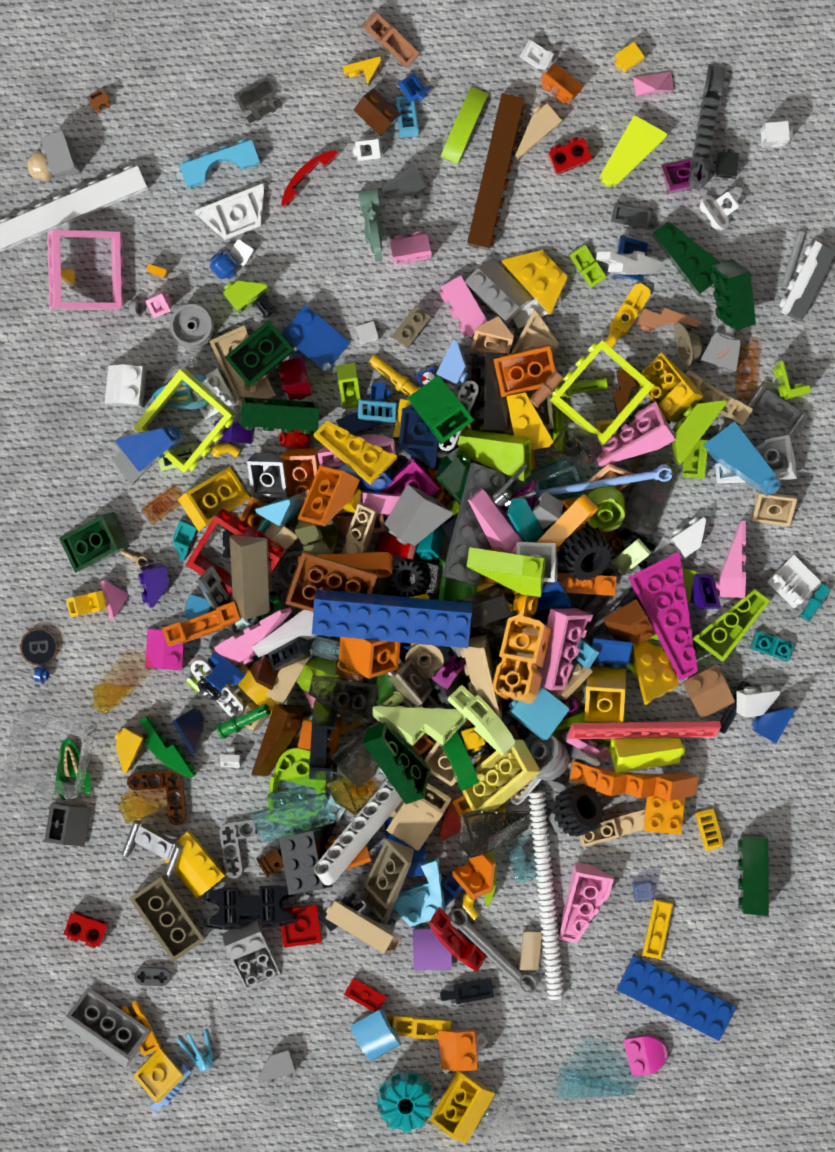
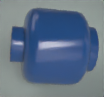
[210,250,238,279]

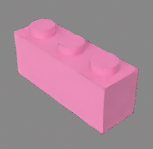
[439,275,488,338]

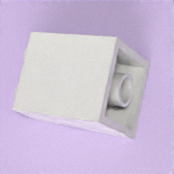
[105,364,147,408]

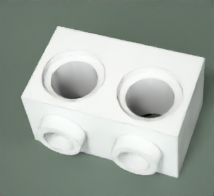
[760,121,793,148]

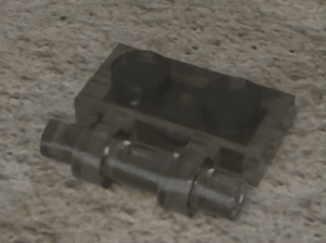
[233,77,283,124]

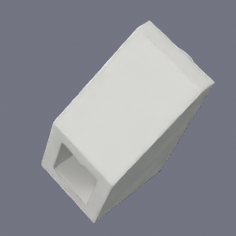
[671,516,706,558]
[737,684,780,717]

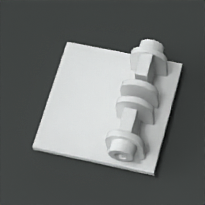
[190,368,236,420]
[767,555,821,608]

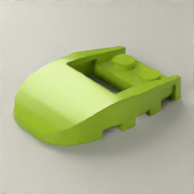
[266,748,326,830]

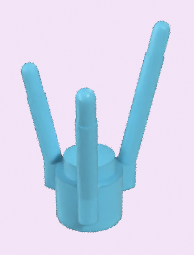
[177,1030,215,1071]

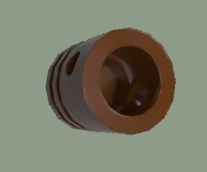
[256,846,284,877]

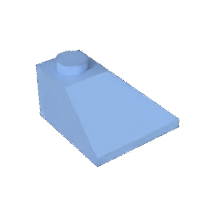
[436,339,468,386]

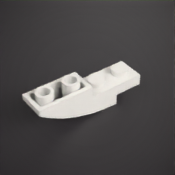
[596,249,665,275]

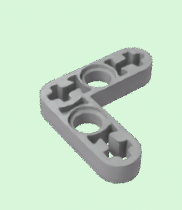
[219,817,275,879]

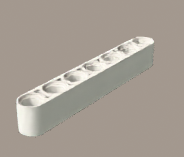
[314,779,402,885]

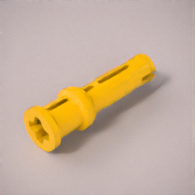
[368,354,421,397]

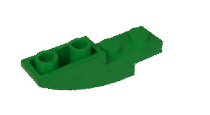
[139,716,196,778]

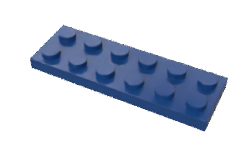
[616,955,736,1041]

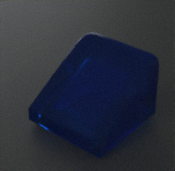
[631,880,653,902]

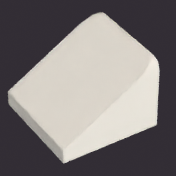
[230,239,254,267]
[355,321,379,345]

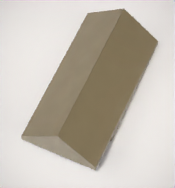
[230,535,272,620]
[362,839,414,924]

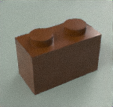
[353,88,401,136]

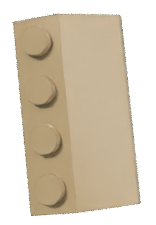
[460,635,503,719]

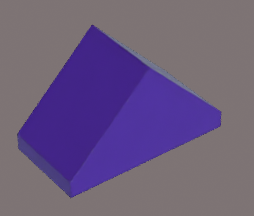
[214,421,253,444]
[690,574,721,609]

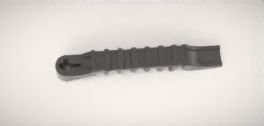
[688,65,725,190]

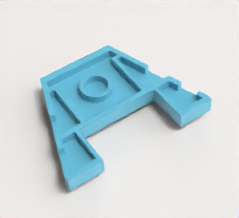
[393,858,446,926]

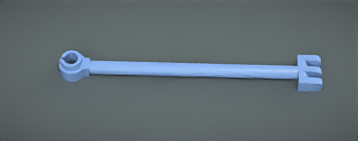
[534,464,672,500]

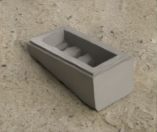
[568,744,600,766]

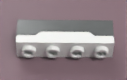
[779,241,835,322]

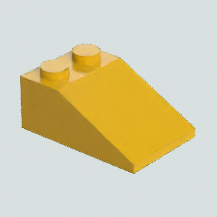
[178,467,250,532]

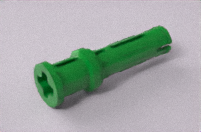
[216,704,271,739]

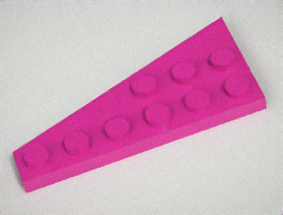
[628,551,698,681]

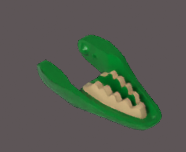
[55,739,91,800]

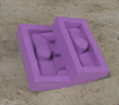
[413,929,452,971]

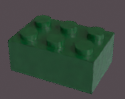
[711,259,756,331]
[224,320,294,388]

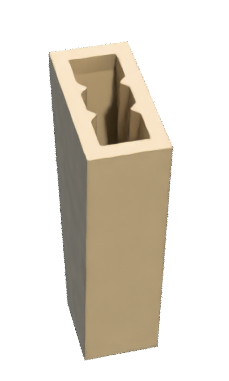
[326,901,403,954]

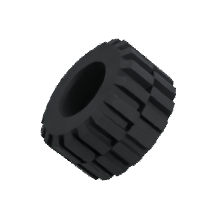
[559,528,613,581]
[552,784,605,837]

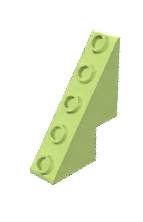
[373,705,467,746]

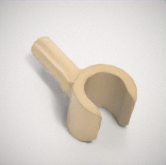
[121,550,147,567]

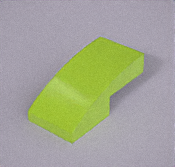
[568,244,607,288]

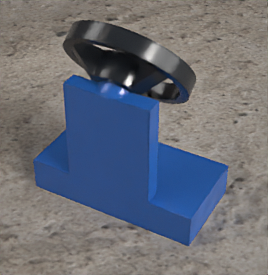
[197,651,245,701]

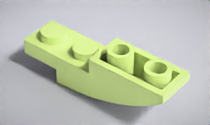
[448,685,516,756]

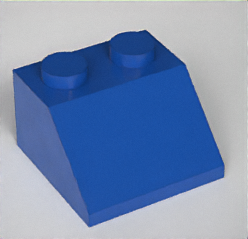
[590,637,632,668]

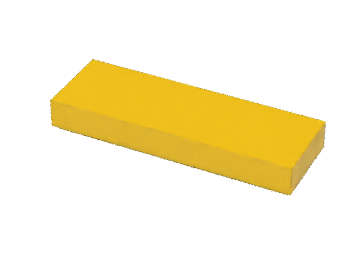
[642,899,673,960]

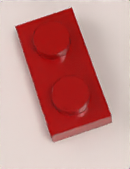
[344,977,387,1012]

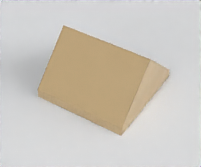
[752,491,797,527]

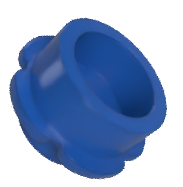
[34,665,49,684]

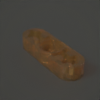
[734,344,756,400]

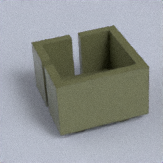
[295,518,342,555]

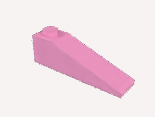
[594,402,676,466]
[214,608,292,665]

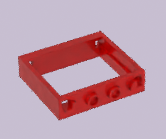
[185,508,286,596]

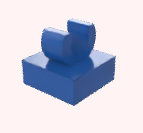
[370,382,393,402]

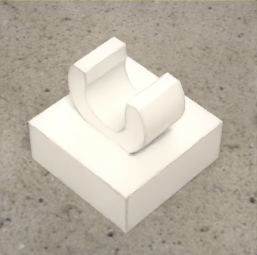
[220,746,240,768]
[322,795,348,822]

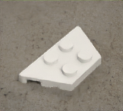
[194,184,264,241]

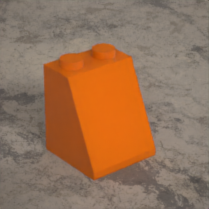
[339,637,400,679]

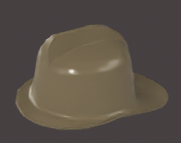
[674,323,702,367]

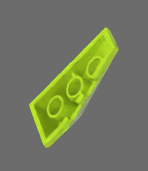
[467,547,547,597]

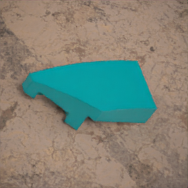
[172,519,197,561]

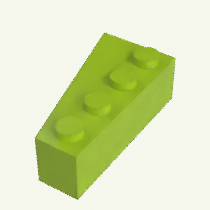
[693,589,770,663]

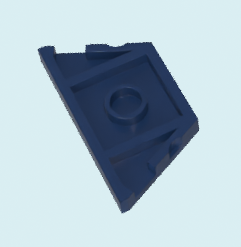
[398,405,438,469]

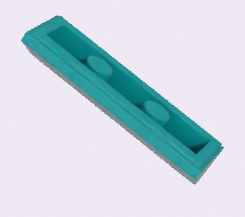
[507,498,545,543]

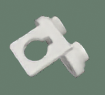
[700,191,740,230]

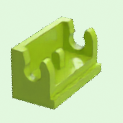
[682,440,708,479]

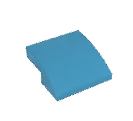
[350,1009,402,1061]

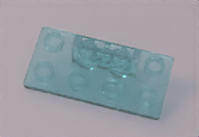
[251,785,335,843]

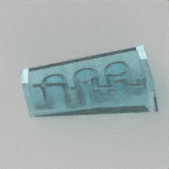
[504,455,587,500]

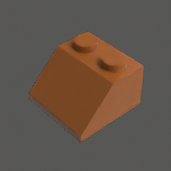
[603,599,656,644]

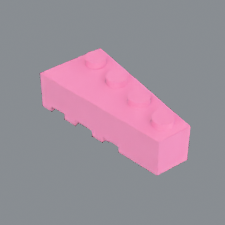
[538,608,593,690]

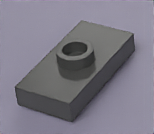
[611,203,652,230]

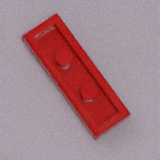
[376,532,416,560]

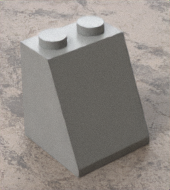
[384,484,453,546]

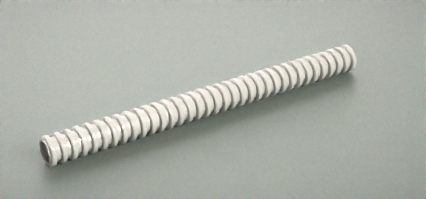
[528,790,564,1000]

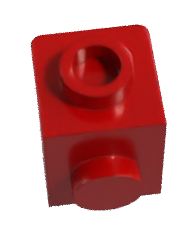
[279,429,310,449]

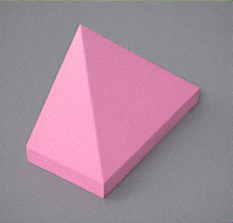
[633,72,674,96]
[101,580,129,618]

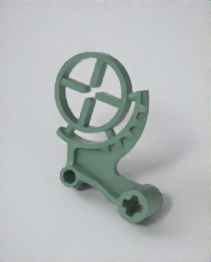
[358,188,385,262]

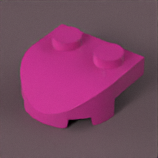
[623,1033,668,1077]

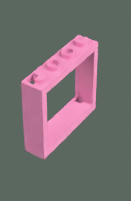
[47,230,124,311]

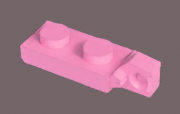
[561,730,611,761]

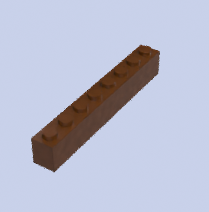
[467,93,527,250]

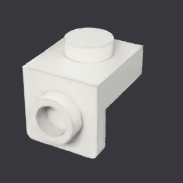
[520,40,554,70]

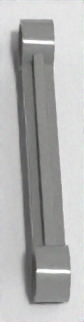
[447,908,537,996]

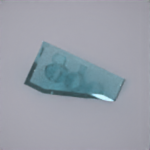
[554,1069,635,1101]

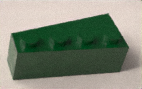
[651,221,720,296]
[363,722,431,804]

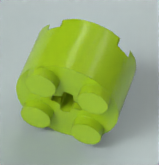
[587,486,625,531]

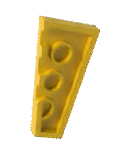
[314,421,397,485]

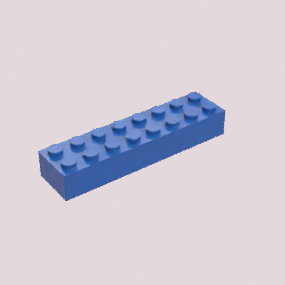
[312,589,472,648]

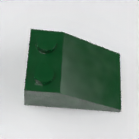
[59,512,130,573]

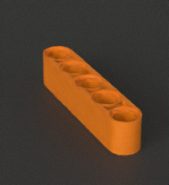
[298,552,393,578]

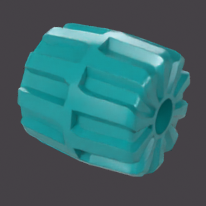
[377,1070,434,1133]

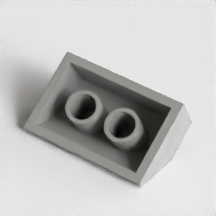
[465,258,533,325]

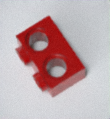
[547,137,592,176]
[63,911,109,948]

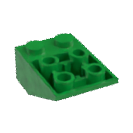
[407,376,474,445]

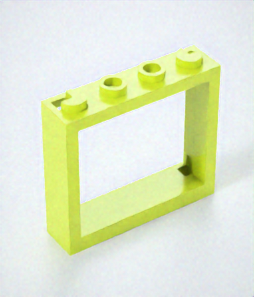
[550,340,654,446]
[133,368,237,473]

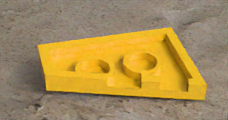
[506,392,556,450]

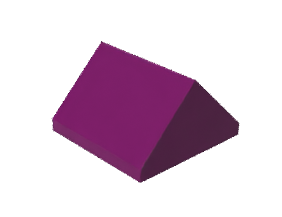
[661,158,708,194]

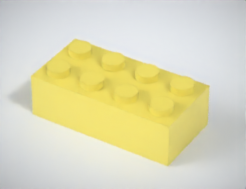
[462,740,541,816]

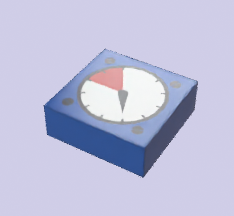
[416,367,437,387]

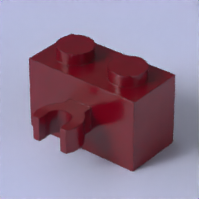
[279,357,312,400]

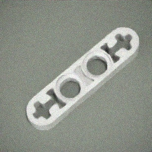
[438,381,479,451]
[191,657,243,717]

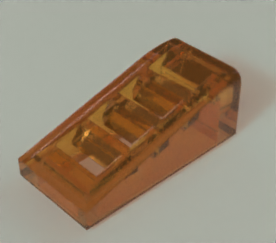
[141,487,181,525]

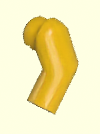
[211,442,241,458]
[461,892,480,921]

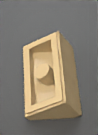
[519,930,542,970]

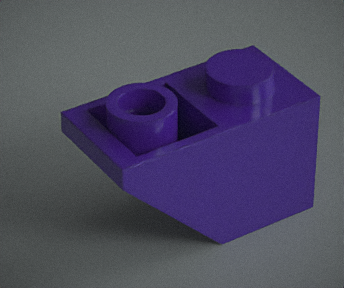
[138,563,169,608]

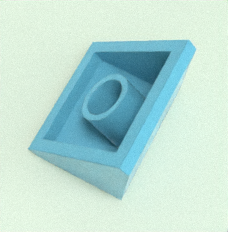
[256,493,306,526]

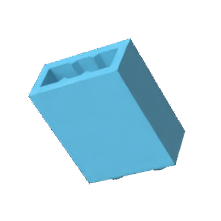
[506,685,569,740]

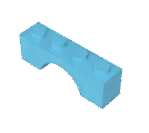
[179,139,260,189]

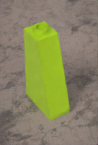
[457,429,531,481]

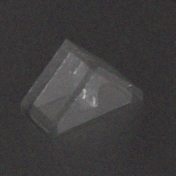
[332,879,359,906]

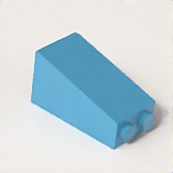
[704,421,782,497]

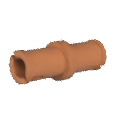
[528,371,563,408]

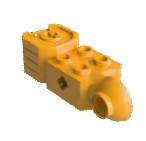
[493,594,551,704]

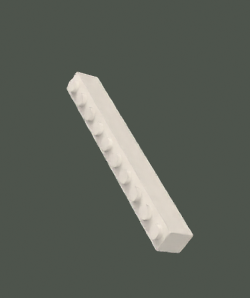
[0,165,149,252]

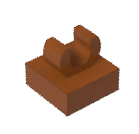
[87,88,110,113]

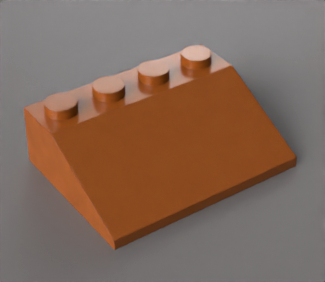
[286,551,378,612]

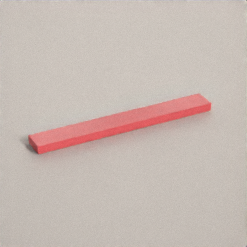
[568,721,721,739]

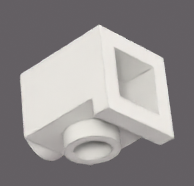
[353,136,383,161]

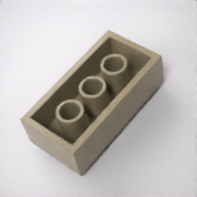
[129,874,206,962]

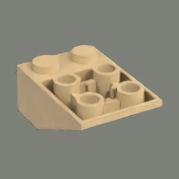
[386,784,452,851]

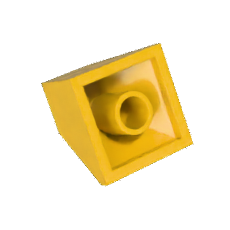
[115,727,146,773]

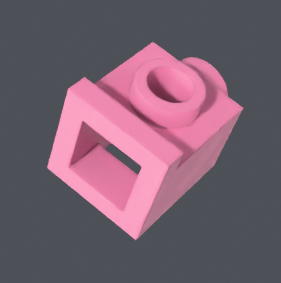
[145,290,172,318]

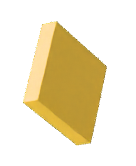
[133,1048,185,1103]

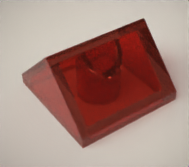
[438,801,466,841]

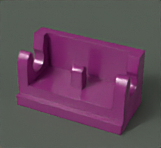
[431,654,467,690]

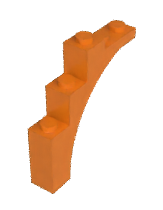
[570,760,699,801]

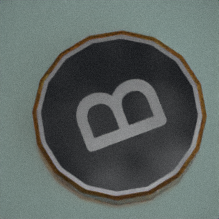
[20,628,59,666]

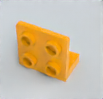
[643,796,685,834]

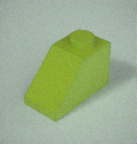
[336,363,361,409]

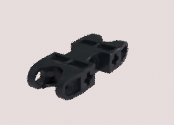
[203,885,298,930]

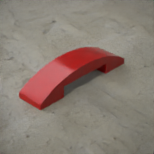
[281,150,339,209]
[429,907,487,971]

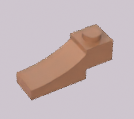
[361,12,420,68]
[636,308,700,332]

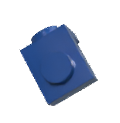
[398,73,431,103]

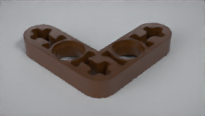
[127,770,186,826]

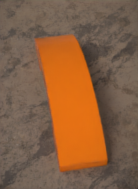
[162,602,241,647]

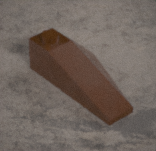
[251,704,306,776]

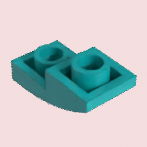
[749,630,794,661]

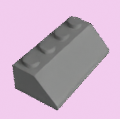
[63,987,151,1068]

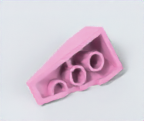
[468,489,523,554]
[715,521,746,598]
[558,862,614,943]

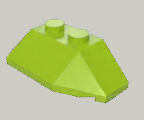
[672,400,727,465]

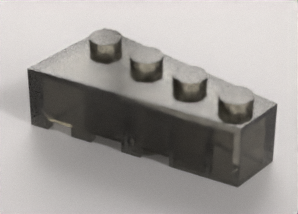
[456,584,515,629]

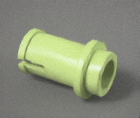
[382,691,406,707]

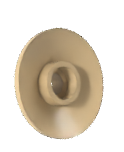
[405,644,444,678]

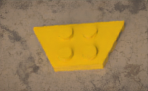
[502,250,568,315]
[631,641,679,705]

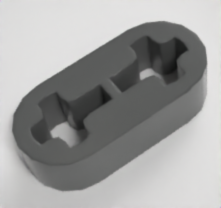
[134,967,171,986]

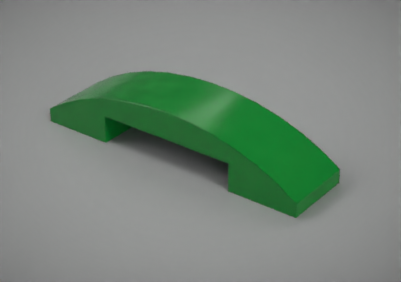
[441,731,479,791]

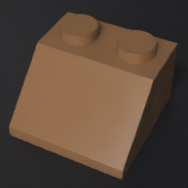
[683,665,735,720]

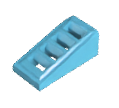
[395,96,419,138]
[357,400,397,424]

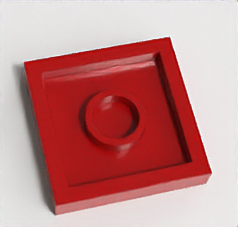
[281,904,322,948]

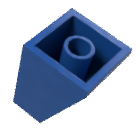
[115,424,185,472]

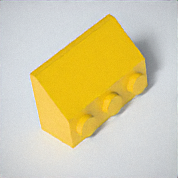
[164,830,226,899]
[429,1071,495,1144]

